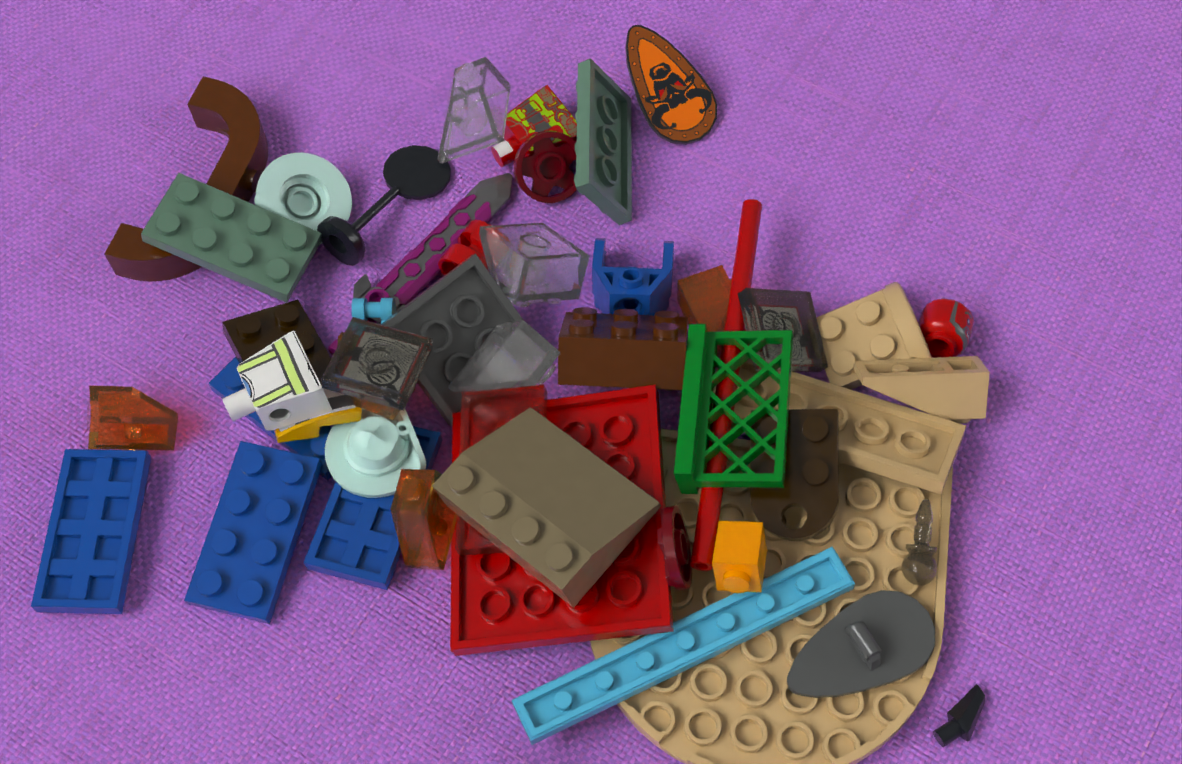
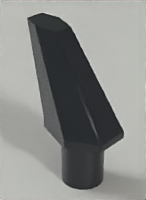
[933,684,985,747]

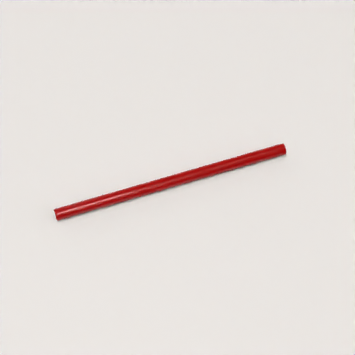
[690,199,762,571]

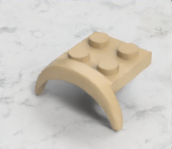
[806,282,932,390]

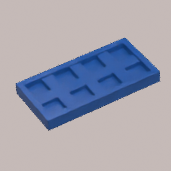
[304,426,443,590]
[184,441,323,624]
[31,449,151,614]

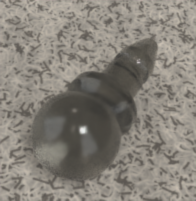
[901,499,938,586]

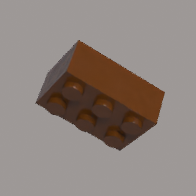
[558,307,688,390]

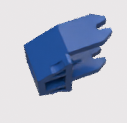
[592,238,674,316]

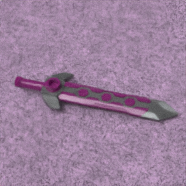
[328,173,512,360]

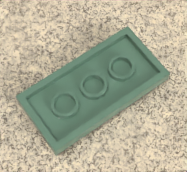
[574,58,632,225]
[141,173,322,303]

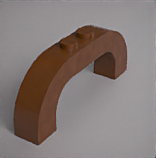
[104,76,268,282]

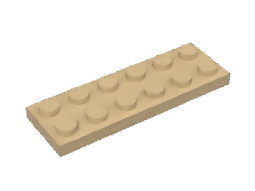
[712,358,966,495]

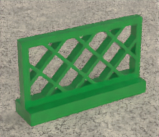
[674,324,793,494]

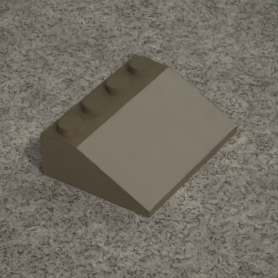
[432,407,661,608]

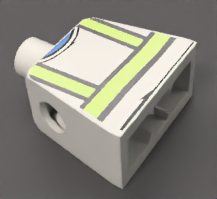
[222,331,333,431]

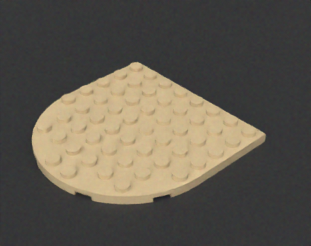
[590,429,953,764]

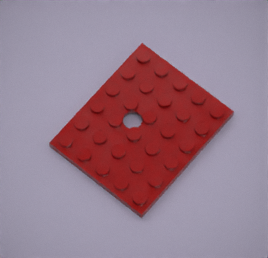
[450,384,674,656]

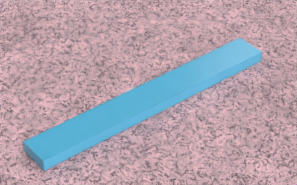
[512,546,855,745]

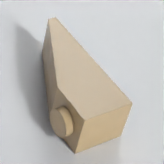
[854,356,990,424]

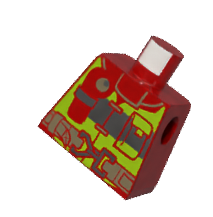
[491,85,577,167]

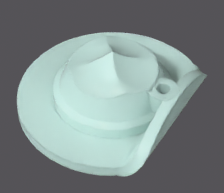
[254,152,352,245]
[325,401,426,498]

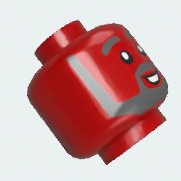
[918,298,974,358]

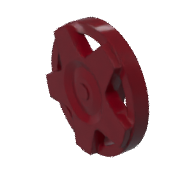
[514,130,577,203]
[657,505,692,590]

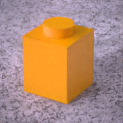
[712,521,767,593]

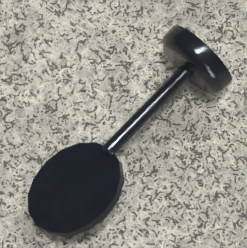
[317,145,451,266]

